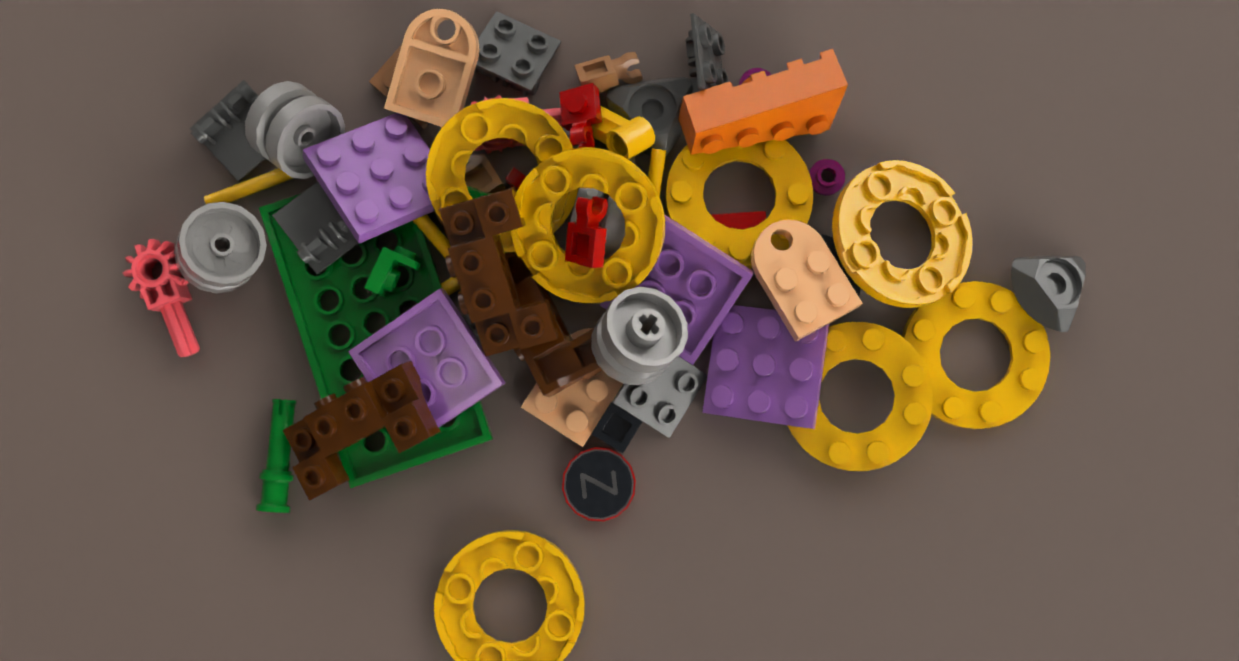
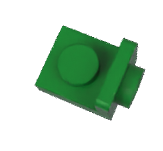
[364,245,423,297]

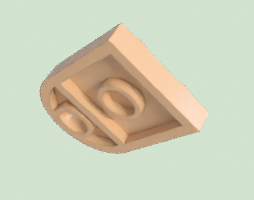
[384,9,479,127]
[751,220,863,342]
[521,328,623,447]

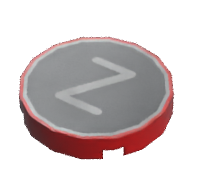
[562,447,636,522]

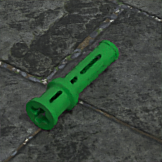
[256,399,297,513]

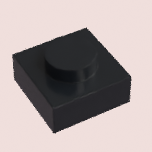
[592,402,642,453]

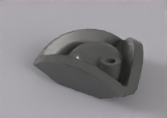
[606,77,693,156]
[1011,256,1086,332]

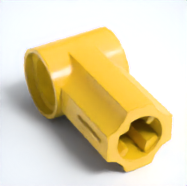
[592,106,655,160]

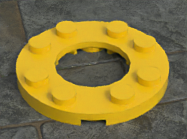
[426,98,578,252]
[665,140,813,268]
[511,147,665,303]
[832,160,972,308]
[902,281,1050,429]
[787,322,934,471]
[434,530,585,661]

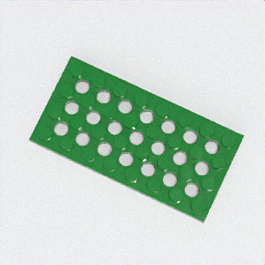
[259,193,494,488]

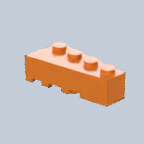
[678,49,848,155]

